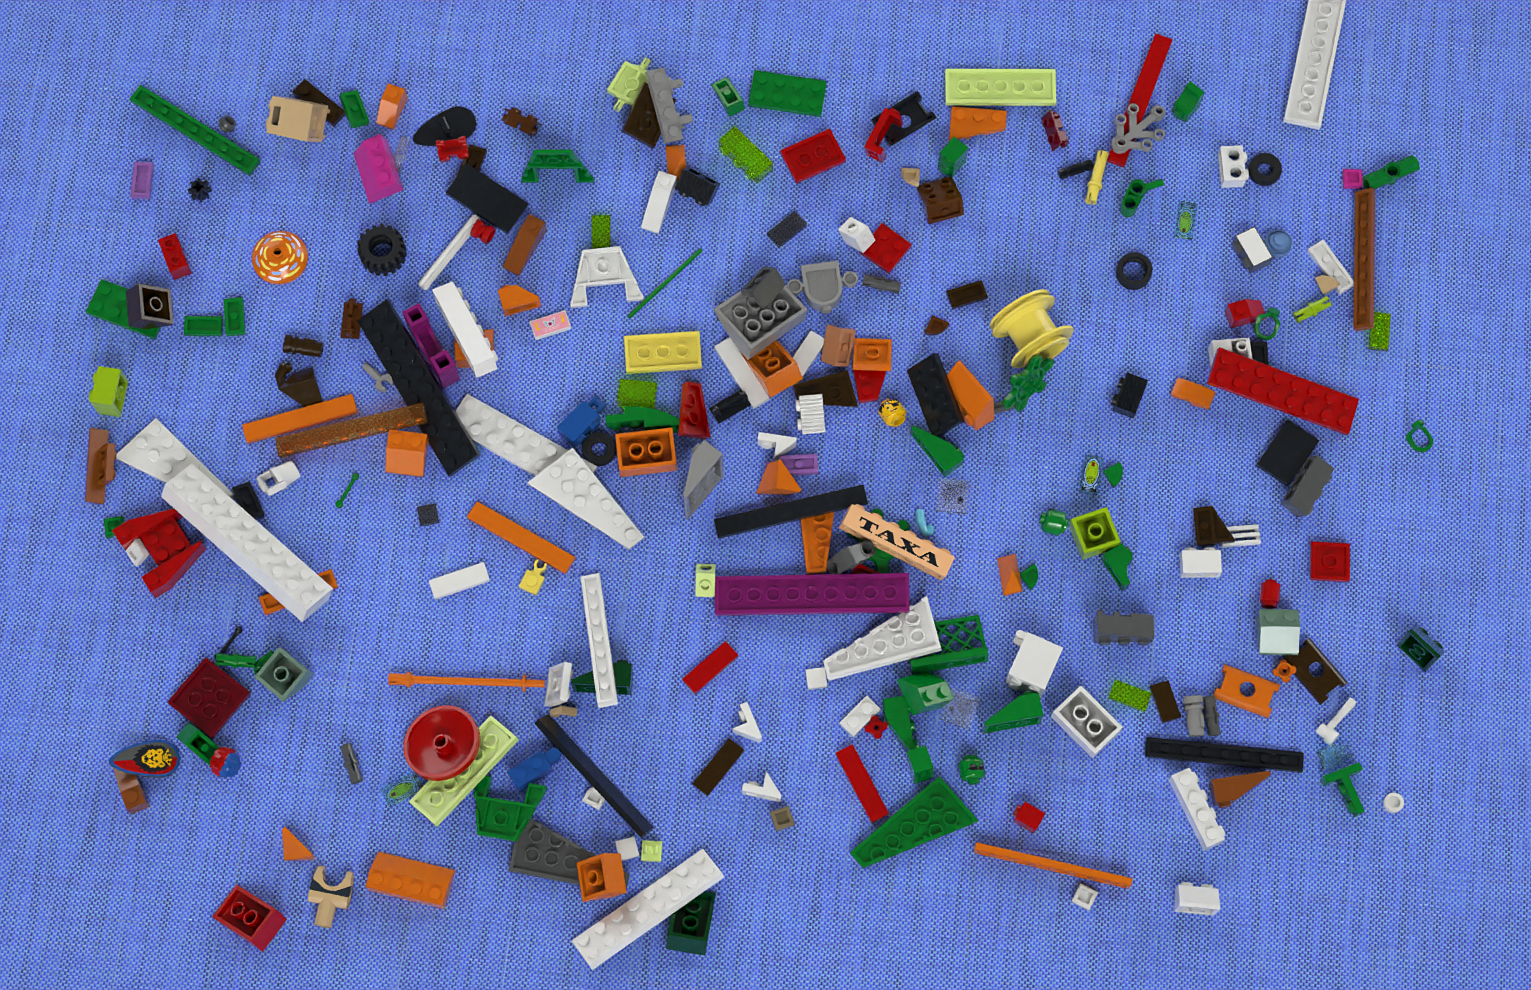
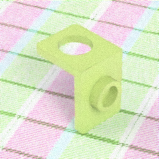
[695,564,716,597]

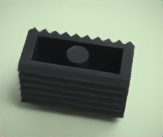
[675,167,720,206]
[1111,373,1148,419]

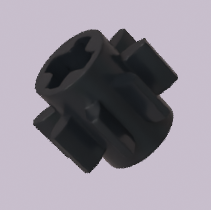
[187,178,212,203]

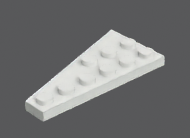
[116,418,234,499]
[527,448,644,550]

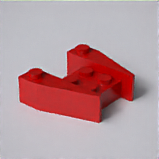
[112,509,206,599]

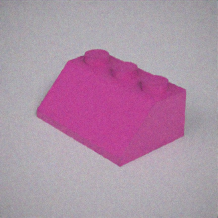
[354,134,404,204]

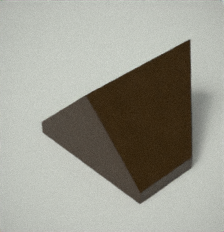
[279,367,323,407]

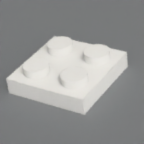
[544,662,573,707]

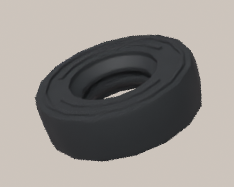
[1248,153,1282,186]
[582,432,616,467]

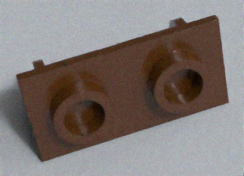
[502,107,542,136]
[340,299,363,339]

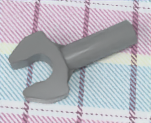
[362,363,394,393]

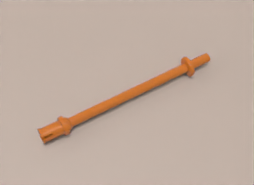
[388,672,545,692]

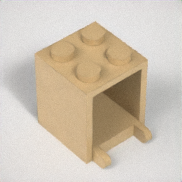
[266,96,330,142]

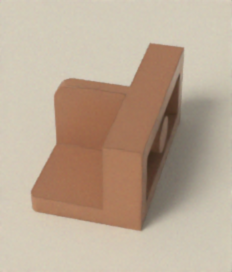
[821,325,856,367]

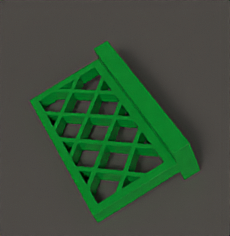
[909,615,989,675]

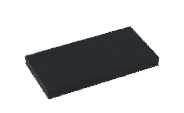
[446,163,529,235]

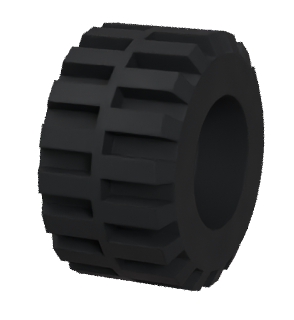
[357,224,407,276]

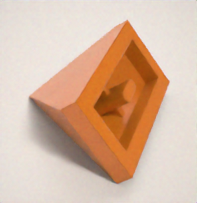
[666,145,686,181]
[997,554,1023,596]
[282,827,315,861]

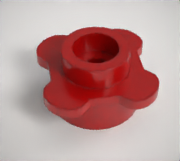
[865,716,888,739]

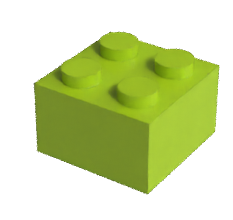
[89,366,129,417]
[1069,507,1121,560]

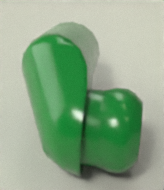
[254,650,274,675]

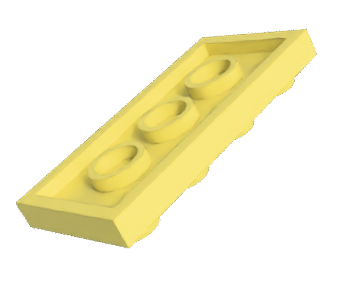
[624,331,702,374]

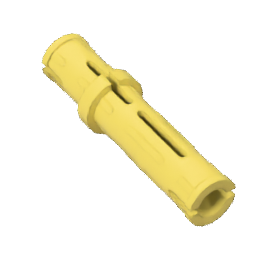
[1085,150,1109,205]

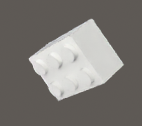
[1051,686,1123,759]

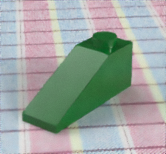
[910,426,964,477]

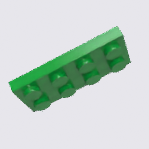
[749,70,827,117]
[86,279,161,340]

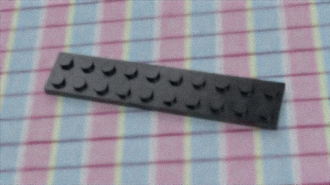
[358,299,481,476]

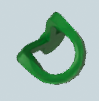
[1254,308,1280,340]
[1406,419,1433,453]

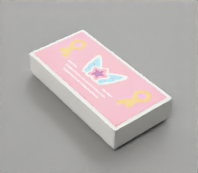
[529,310,571,340]

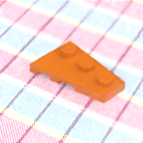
[949,106,1007,141]

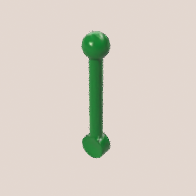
[335,473,359,508]

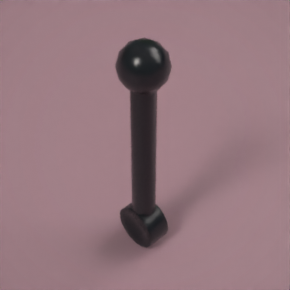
[215,627,243,659]

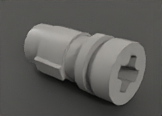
[1183,695,1205,737]

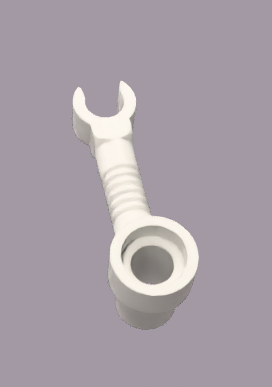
[1316,697,1357,746]

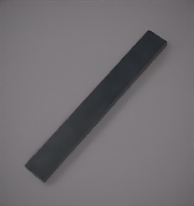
[714,484,868,539]
[534,715,654,837]
[1145,737,1304,773]

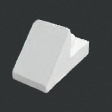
[758,432,797,461]
[733,702,762,743]
[742,772,781,802]

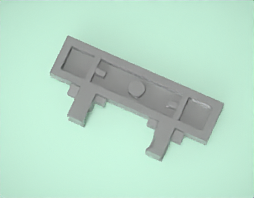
[645,68,693,144]

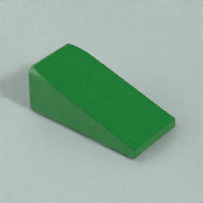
[711,77,745,116]

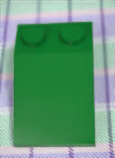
[982,691,1044,734]

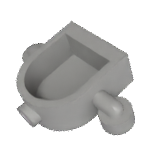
[787,260,858,314]

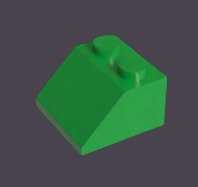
[897,671,954,716]

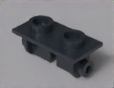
[709,390,751,424]

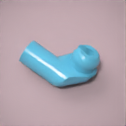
[915,509,934,537]

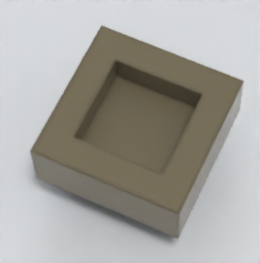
[770,806,795,832]

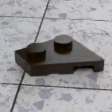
[1193,506,1235,547]

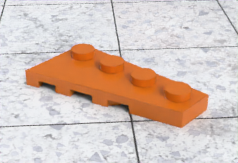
[800,512,834,575]

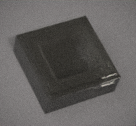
[417,503,440,527]

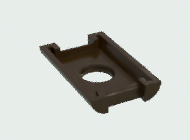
[1284,638,1348,705]

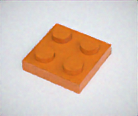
[853,338,892,371]

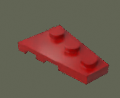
[678,381,711,439]

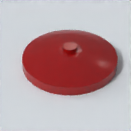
[403,705,481,781]

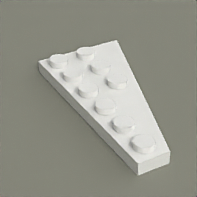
[823,596,942,681]

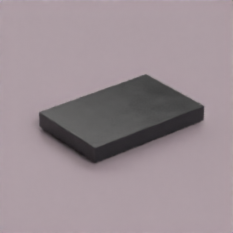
[1256,420,1320,487]

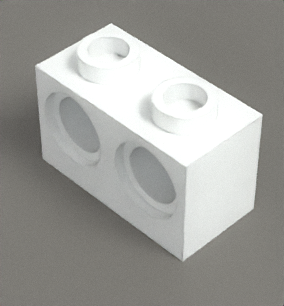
[1218,145,1249,188]

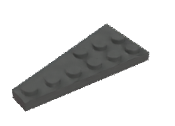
[508,819,630,895]

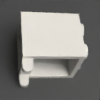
[1005,630,1063,698]

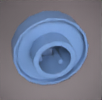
[1264,230,1292,257]

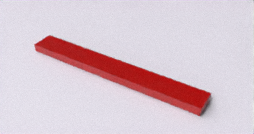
[1107,33,1173,168]

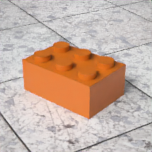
[615,428,677,477]

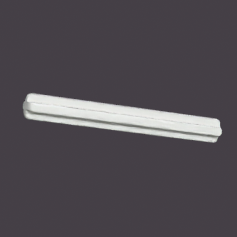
[418,215,480,290]

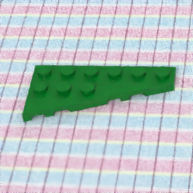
[850,776,979,869]

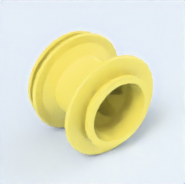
[990,289,1074,368]

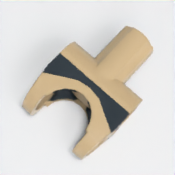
[308,865,354,928]

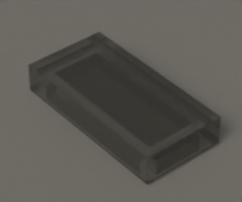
[767,210,807,248]

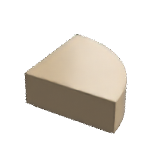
[901,168,920,187]
[1315,276,1341,294]
[550,706,577,717]

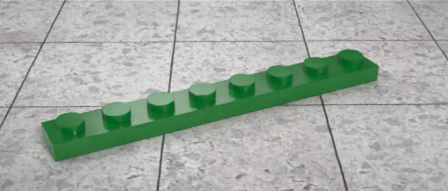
[130,85,261,176]

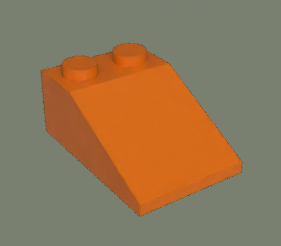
[740,340,803,398]

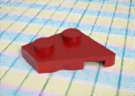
[853,370,887,404]

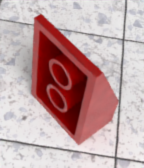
[212,884,287,952]

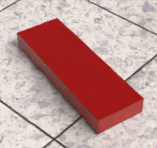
[682,641,739,695]

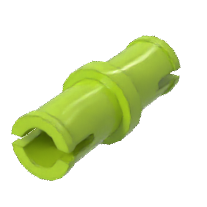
[1293,296,1332,323]

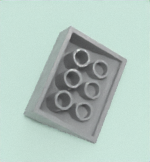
[714,286,808,360]
[683,440,724,520]

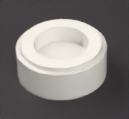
[1383,793,1404,813]

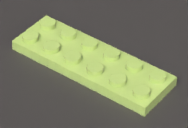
[945,69,1056,106]
[409,715,519,827]

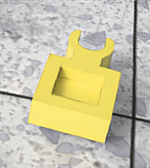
[519,559,547,596]

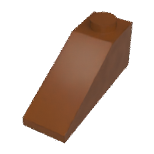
[503,214,547,276]
[113,768,150,814]
[1209,771,1271,808]

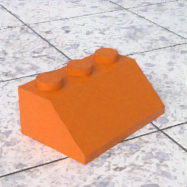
[947,360,994,431]

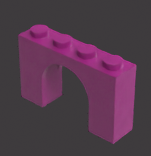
[402,303,460,389]

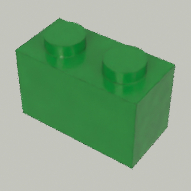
[938,137,968,178]

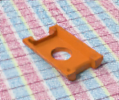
[1213,664,1280,718]

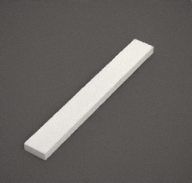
[581,573,618,708]

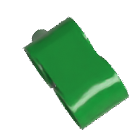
[1120,179,1164,217]

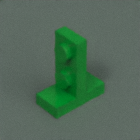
[1320,762,1365,818]

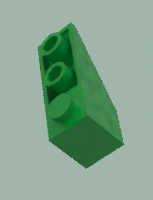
[882,696,917,751]

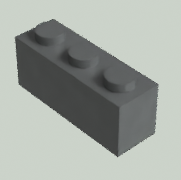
[1280,455,1334,517]

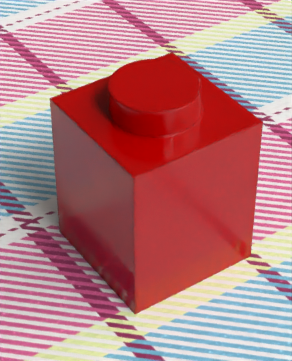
[1013,802,1045,834]

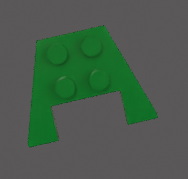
[474,776,548,842]

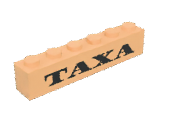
[839,504,955,581]

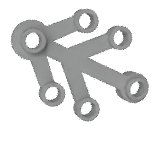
[1111,103,1166,154]

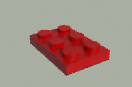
[780,129,846,184]

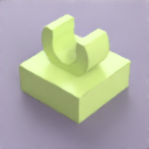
[641,840,662,862]

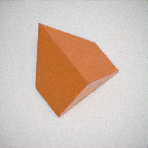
[756,459,801,495]

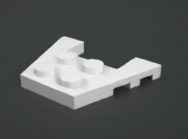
[570,246,644,308]

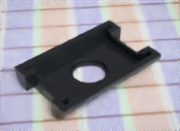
[871,91,937,147]

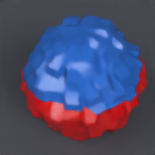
[210,747,242,778]

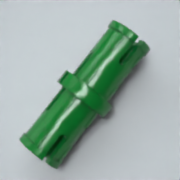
[216,653,257,669]

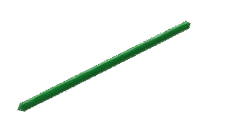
[628,248,702,318]

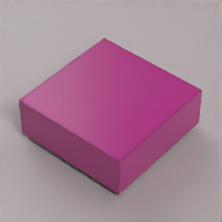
[1342,169,1363,189]

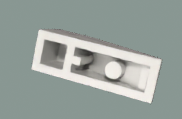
[641,171,677,234]

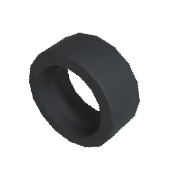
[1116,252,1153,290]

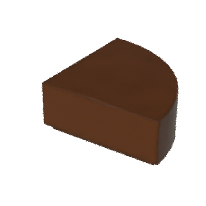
[924,315,950,335]

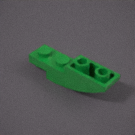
[605,406,680,433]

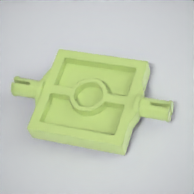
[607,57,651,112]

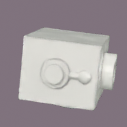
[838,217,875,253]

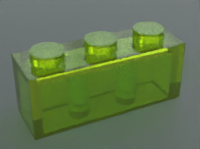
[719,126,773,184]

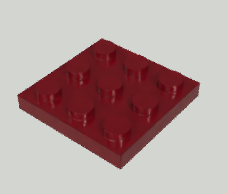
[167,657,251,739]

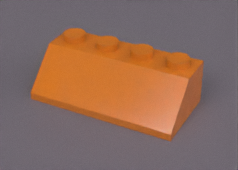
[365,852,455,909]

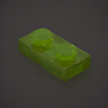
[592,215,611,249]
[1368,312,1391,351]
[1108,680,1152,713]

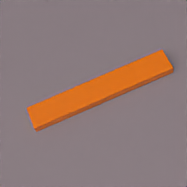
[242,394,358,444]
[467,501,576,575]

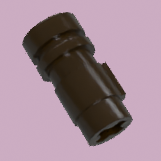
[283,334,324,358]

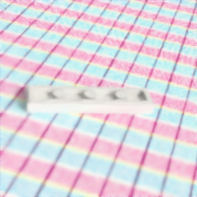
[714,337,770,409]

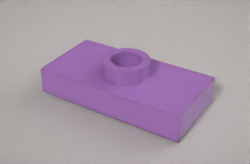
[130,162,154,199]

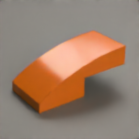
[1171,378,1216,410]

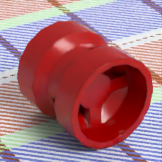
[470,220,496,244]

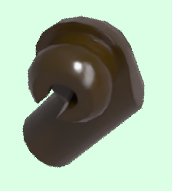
[275,362,292,389]

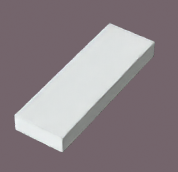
[1307,240,1354,295]
[787,331,825,384]
[429,562,490,600]

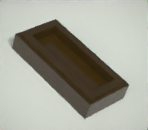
[946,280,988,310]
[1149,680,1181,724]

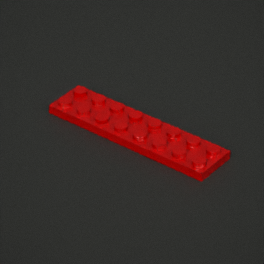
[1207,347,1359,436]

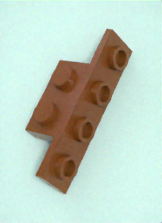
[85,428,117,505]

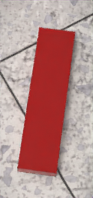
[835,744,889,824]

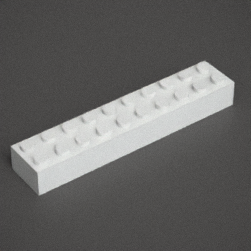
[161,464,333,622]

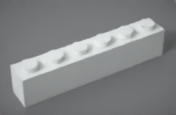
[432,281,498,378]

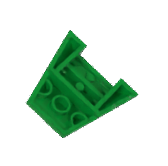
[521,150,595,183]

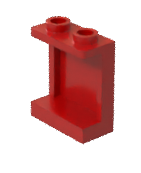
[864,108,903,163]

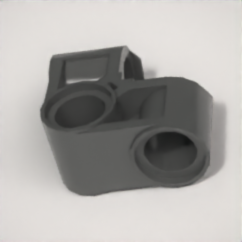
[827,540,876,574]

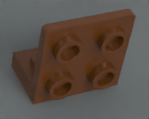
[917,177,964,224]

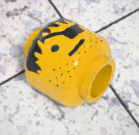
[878,398,907,427]

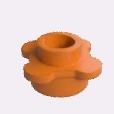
[1273,659,1296,683]

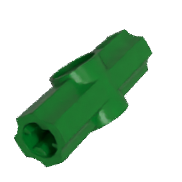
[1362,155,1420,190]

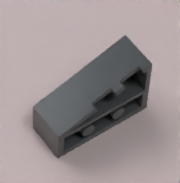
[1093,610,1154,645]

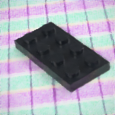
[907,353,965,437]

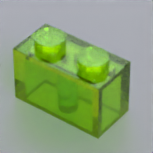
[617,379,658,409]

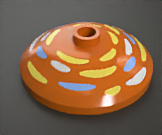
[252,231,308,285]

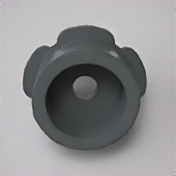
[219,115,236,133]

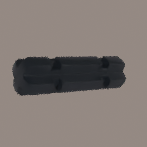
[1057,160,1094,180]

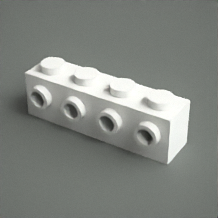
[1169,768,1226,851]

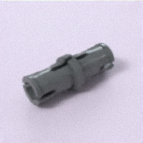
[862,274,901,294]
[1203,695,1221,737]
[340,743,363,785]

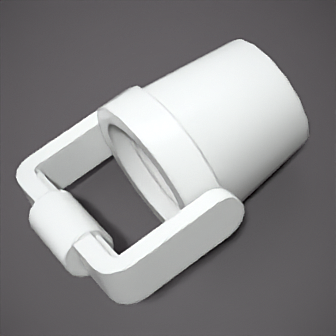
[257,461,300,496]

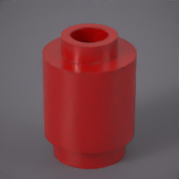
[1260,579,1281,609]

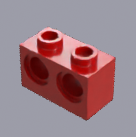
[158,233,192,280]

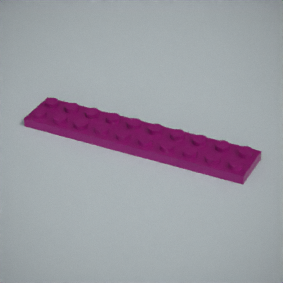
[715,573,910,616]

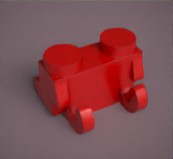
[436,136,469,163]

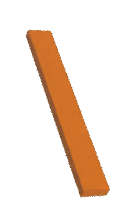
[973,842,1133,889]

